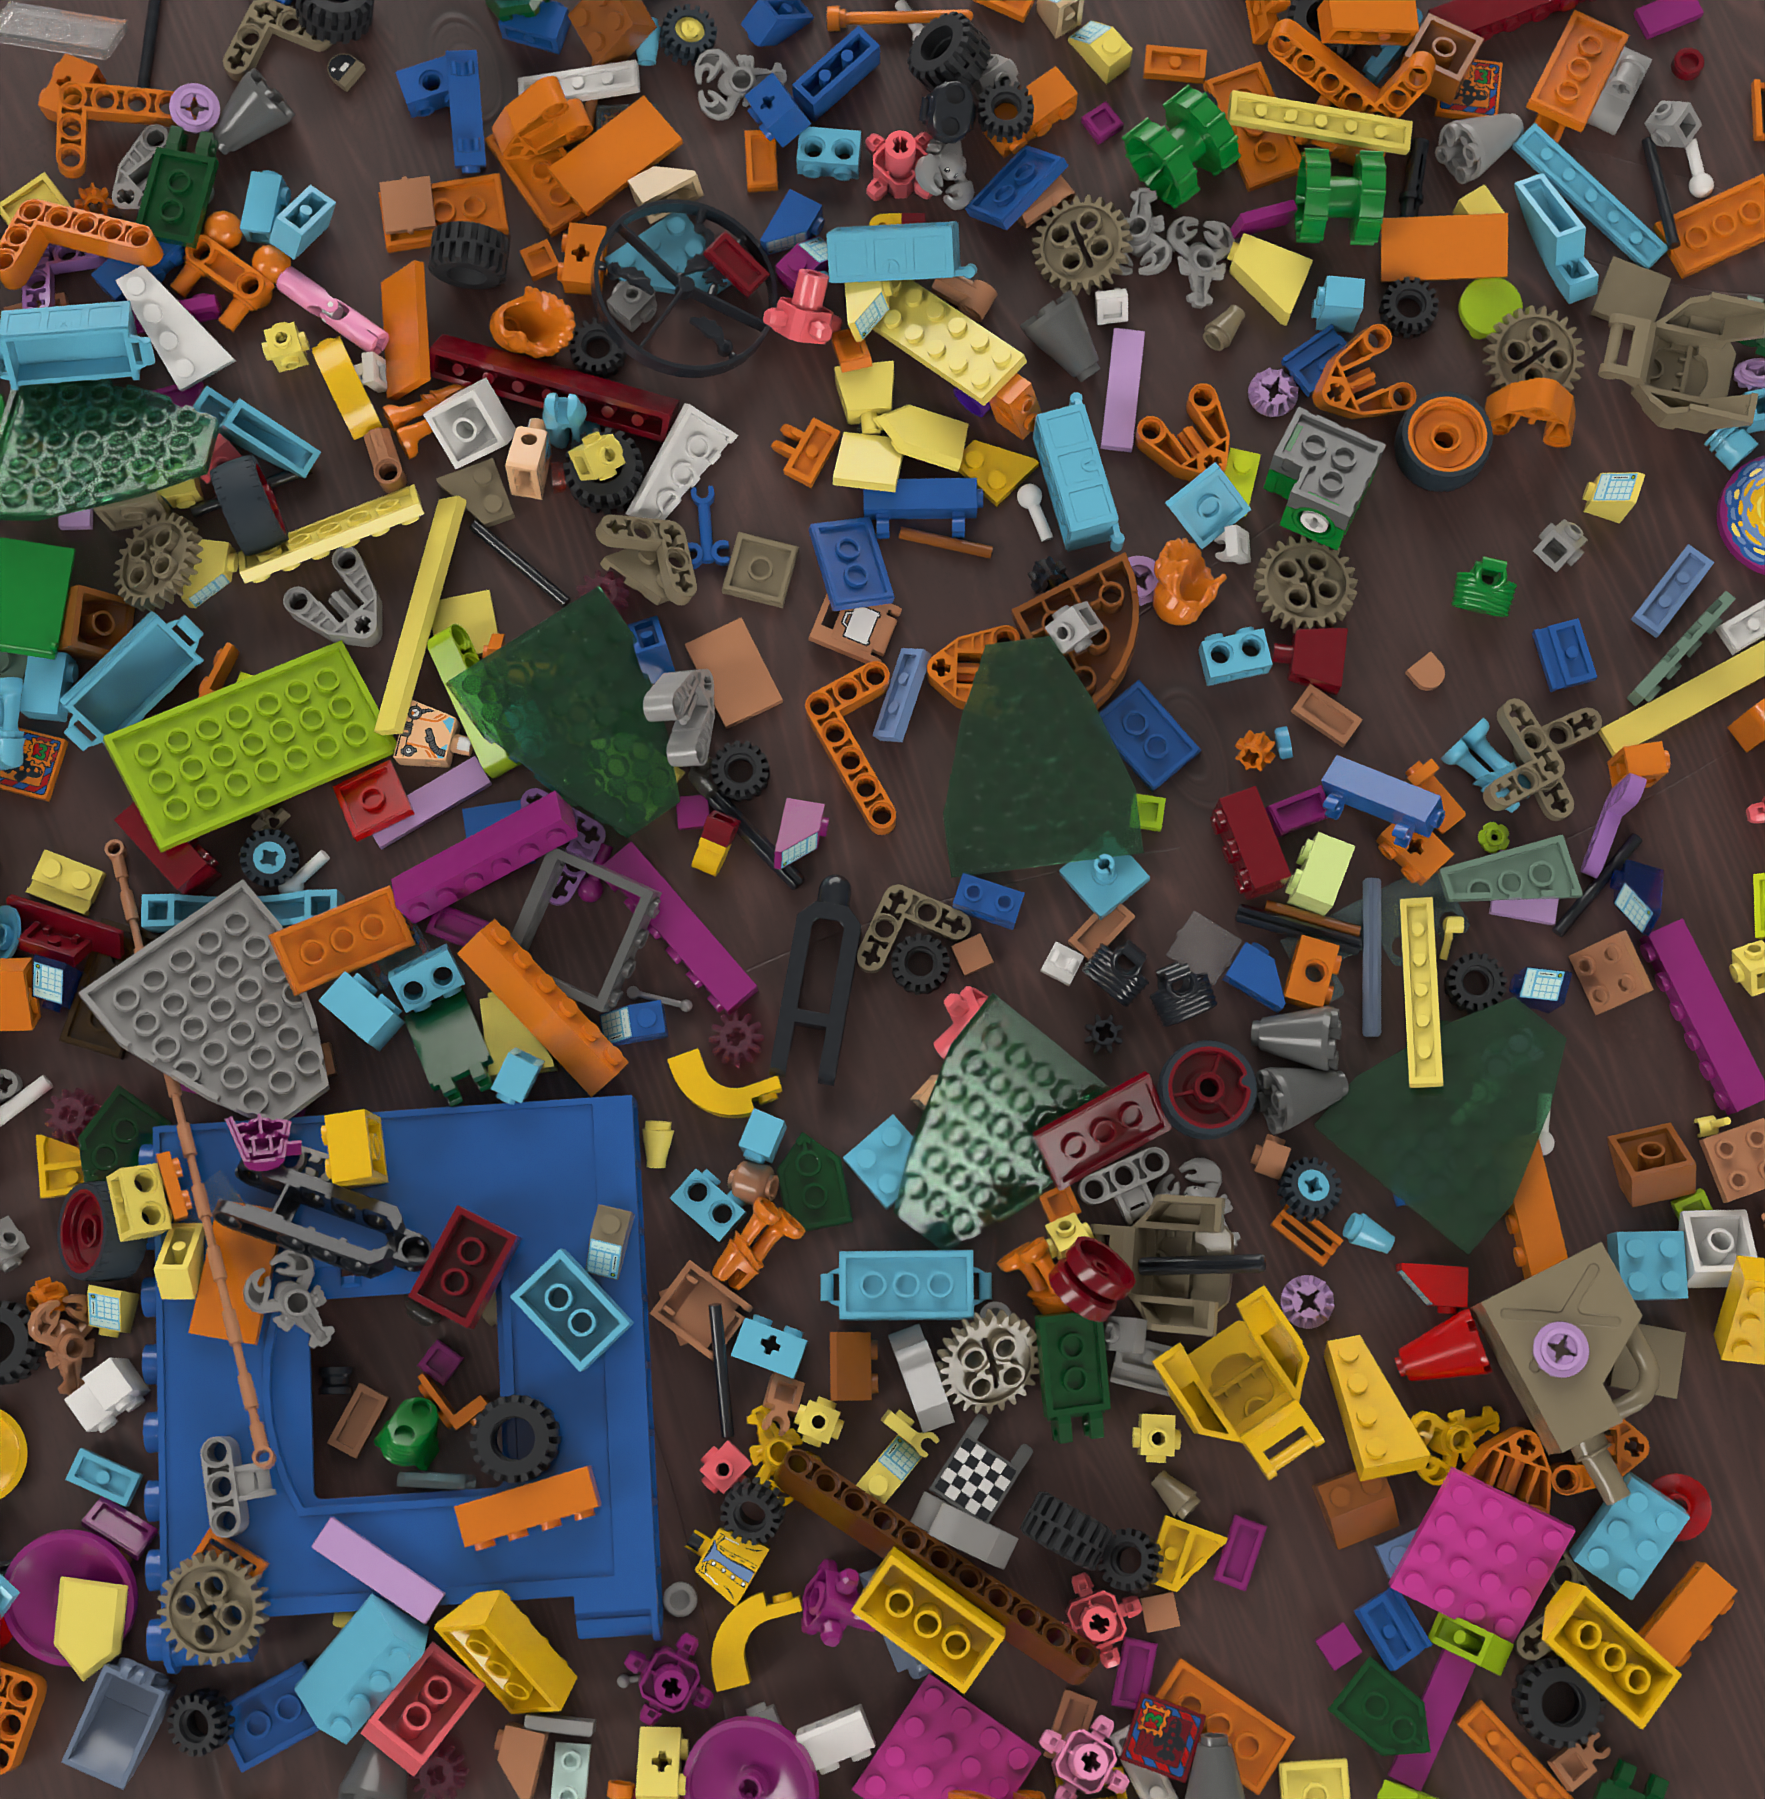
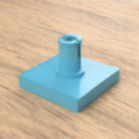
[1165,462,1251,549]
[1059,831,1150,920]

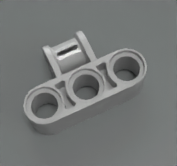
[1587,46,1652,136]
[1077,1147,1170,1226]
[201,1436,277,1538]

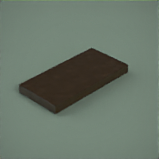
[59,918,161,1060]

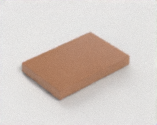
[684,617,783,729]

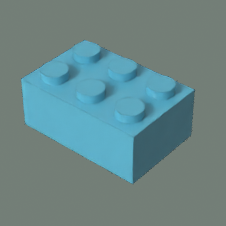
[510,1249,634,1372]
[1569,1471,1690,1600]

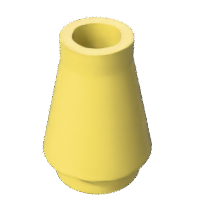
[642,1120,674,1168]

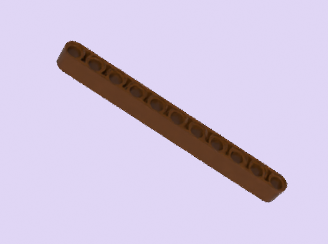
[774,1449,1100,1685]

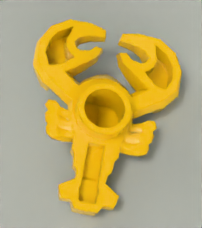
[746,1406,823,1506]
[1410,1406,1500,1485]

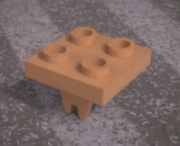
[1568,930,1654,1015]
[1699,1118,1765,1203]

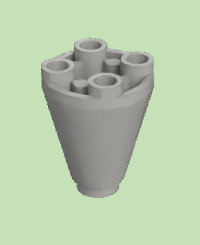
[1435,113,1524,184]

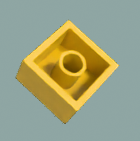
[321,1109,389,1190]

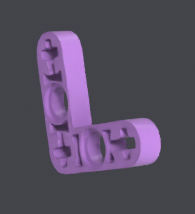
[22,243,109,309]
[1580,773,1647,878]
[521,788,606,906]

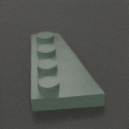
[1626,591,1736,706]
[1437,834,1583,902]

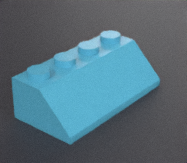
[294,1594,429,1745]

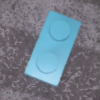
[65,1448,143,1507]

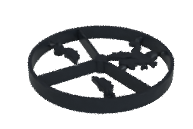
[591,199,778,378]

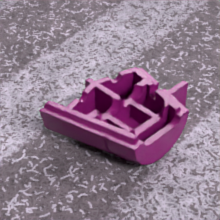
[225,1114,302,1171]

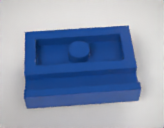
[1281,324,1347,397]
[1532,618,1598,692]
[1354,1587,1432,1671]

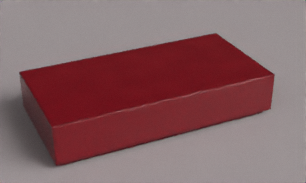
[703,231,770,299]

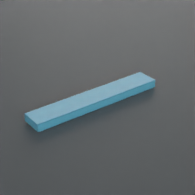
[1512,123,1669,269]

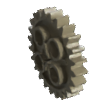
[1032,195,1133,296]
[1482,305,1585,392]
[113,512,203,611]
[1253,535,1358,633]
[935,1309,1040,1414]
[157,1550,271,1667]

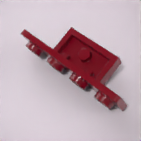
[6,894,124,967]

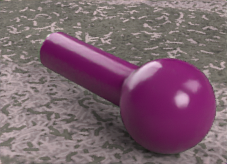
[577,843,613,903]

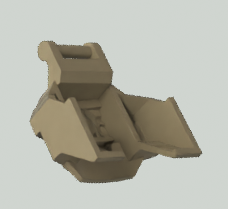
[1598,292,1765,434]
[1090,1194,1234,1337]

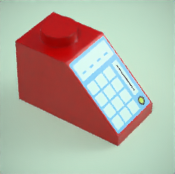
[1396,1263,1469,1314]

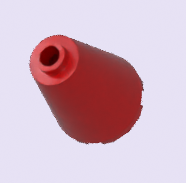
[1394,1308,1493,1381]

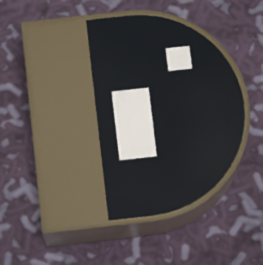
[328,53,366,92]

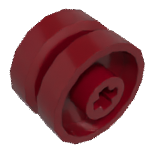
[1048,1236,1136,1322]

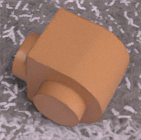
[1250,1134,1291,1180]

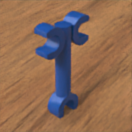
[688,486,730,569]

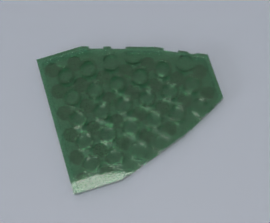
[0,378,220,521]
[446,586,680,838]
[943,636,1144,878]
[894,992,1111,1251]
[1314,997,1567,1256]

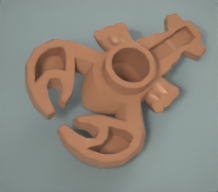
[28,1294,95,1395]

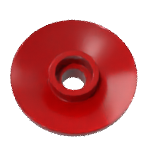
[1650,1473,1712,1542]

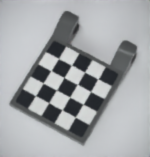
[929,1413,1033,1524]

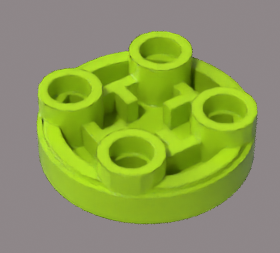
[1459,278,1523,339]

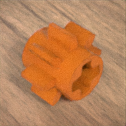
[74,183,115,217]
[1235,730,1276,771]
[26,1277,69,1316]

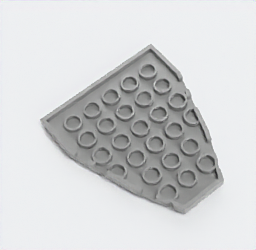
[78,879,330,1120]

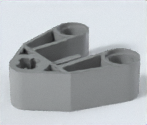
[112,124,214,222]
[283,546,383,647]
[643,669,715,767]
[888,1324,955,1433]
[910,1491,1018,1570]

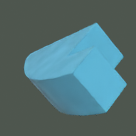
[1514,173,1599,304]
[187,386,321,478]

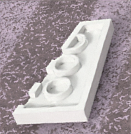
[115,265,236,392]
[626,403,739,520]

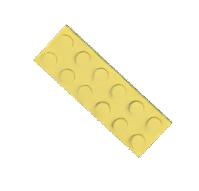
[872,280,1027,406]
[238,484,424,584]

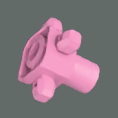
[1039,1715,1130,1799]

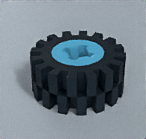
[239,829,300,887]
[1277,1157,1342,1222]

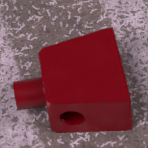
[1271,628,1348,695]

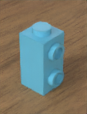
[240,170,291,245]

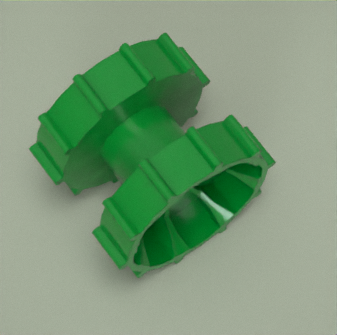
[1122,84,1241,209]
[1294,148,1386,246]

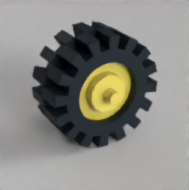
[659,4,717,66]

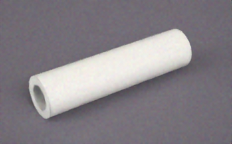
[0,1075,53,1127]

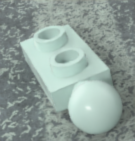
[551,1742,591,1799]

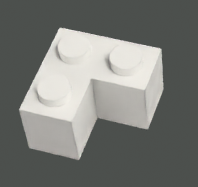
[64,1357,151,1433]

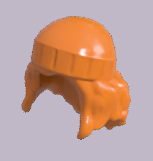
[490,286,576,358]
[1153,538,1227,626]

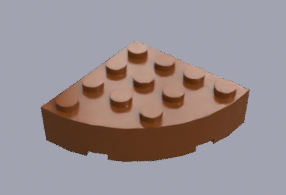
[1011,552,1139,729]

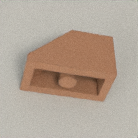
[494,1721,549,1799]

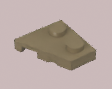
[436,458,515,528]
[600,549,679,605]

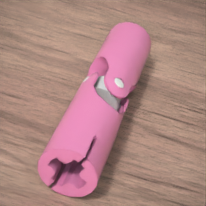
[276,266,389,355]

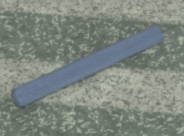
[1362,878,1381,1037]

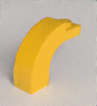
[312,336,383,440]
[667,1048,783,1118]
[711,1591,803,1692]

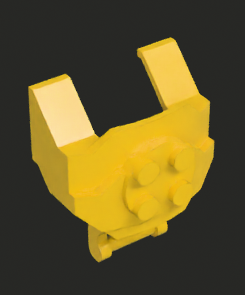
[1152,1285,1325,1481]

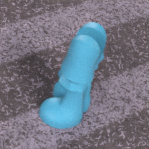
[543,393,601,449]
[0,677,26,771]
[1440,717,1531,813]

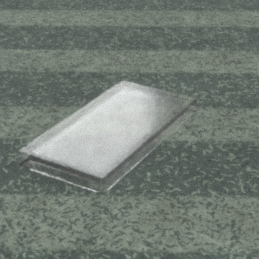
[0,1,128,60]

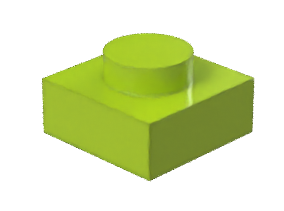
[1129,793,1166,832]
[1670,1188,1713,1221]

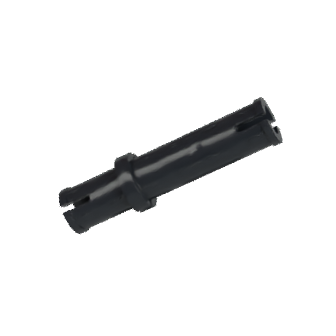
[1399,137,1430,218]

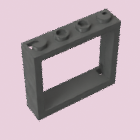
[511,846,662,1012]

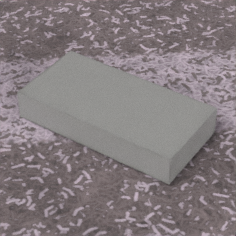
[524,1712,597,1737]

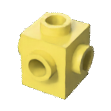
[262,322,310,373]
[568,432,626,481]
[1729,940,1765,996]
[1045,1212,1094,1260]
[794,1396,845,1448]
[1132,1414,1181,1463]

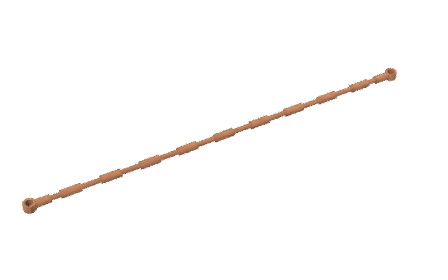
[104,839,276,1470]

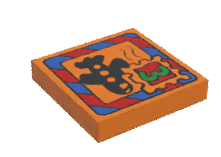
[1434,59,1503,120]
[0,728,69,802]

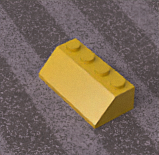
[851,1546,1005,1694]
[1542,1580,1682,1730]
[434,1590,577,1714]

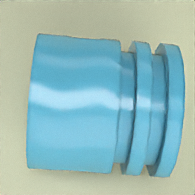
[1704,427,1758,471]

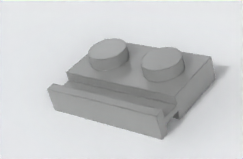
[1109,1340,1186,1397]

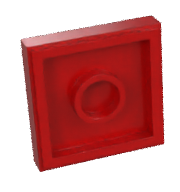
[333,759,415,842]

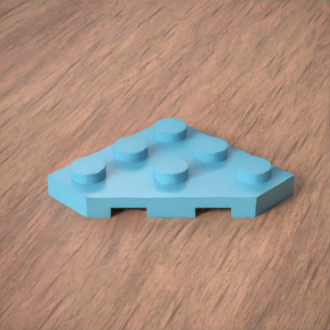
[605,213,732,294]

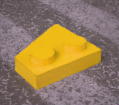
[958,440,1039,507]
[36,1135,84,1199]
[1152,1515,1227,1592]

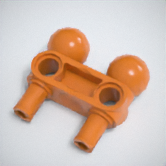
[170,211,291,332]

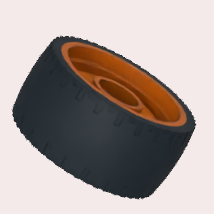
[1394,391,1493,492]

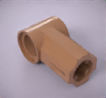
[1017,174,1076,229]
[931,276,998,322]
[363,427,407,494]

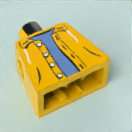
[685,1527,771,1606]

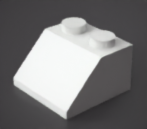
[423,378,516,469]
[1678,1209,1758,1288]
[796,1704,876,1775]

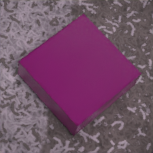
[1081,101,1124,145]
[676,794,710,831]
[417,1339,465,1386]
[1314,1622,1362,1671]

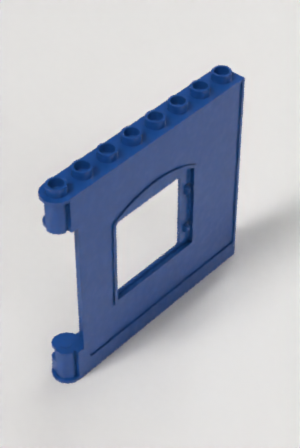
[139,1095,663,1674]

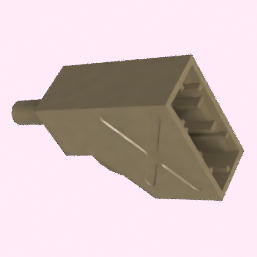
[1469,1242,1660,1506]

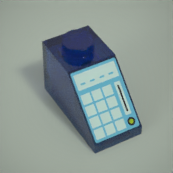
[1610,859,1664,936]
[32,954,83,1013]
[1509,967,1572,1014]

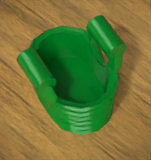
[1451,556,1517,617]
[374,1396,440,1471]

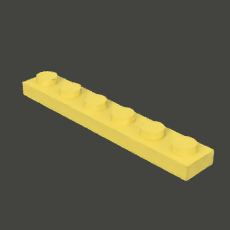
[1227,90,1413,155]
[1400,897,1444,1088]

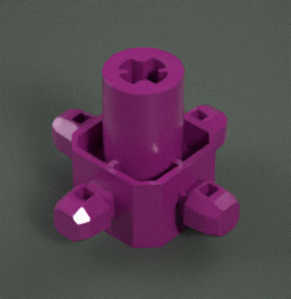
[801,1558,876,1647]
[624,1632,714,1726]

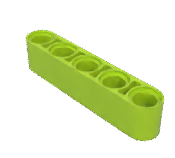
[427,624,523,778]

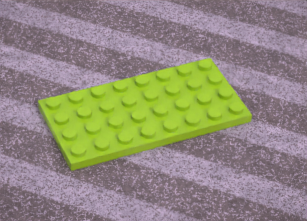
[103,640,397,853]

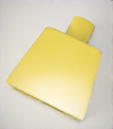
[834,361,894,435]

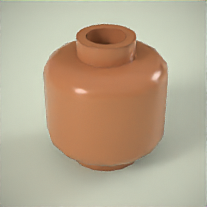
[727,1161,779,1205]

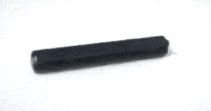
[708,791,805,890]
[1235,904,1362,955]
[1138,1254,1266,1276]

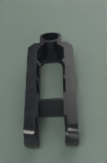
[769,874,862,1086]
[212,1158,432,1279]

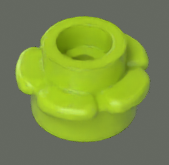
[1478,822,1510,853]

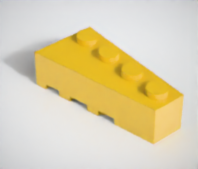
[1324,1335,1431,1482]

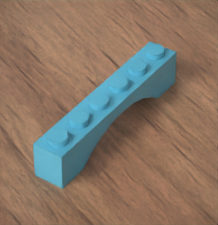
[141,889,345,933]

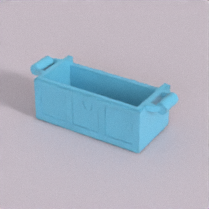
[820,221,977,283]
[0,301,155,390]
[1033,392,1125,552]
[59,611,204,751]
[820,1250,992,1321]

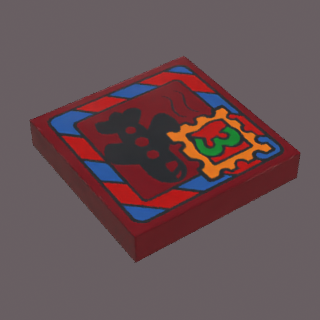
[1119,1691,1207,1783]

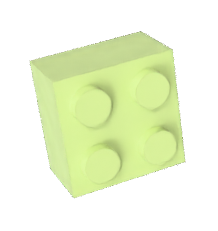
[1285,832,1355,916]

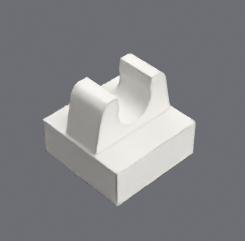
[1095,288,1128,325]
[354,351,387,393]
[1214,524,1251,565]
[1040,942,1085,986]

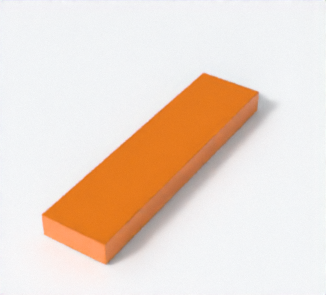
[1455,1699,1574,1799]

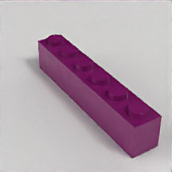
[391,791,579,924]
[602,842,759,1016]
[1639,918,1765,1115]

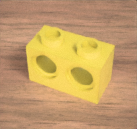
[106,1163,172,1242]

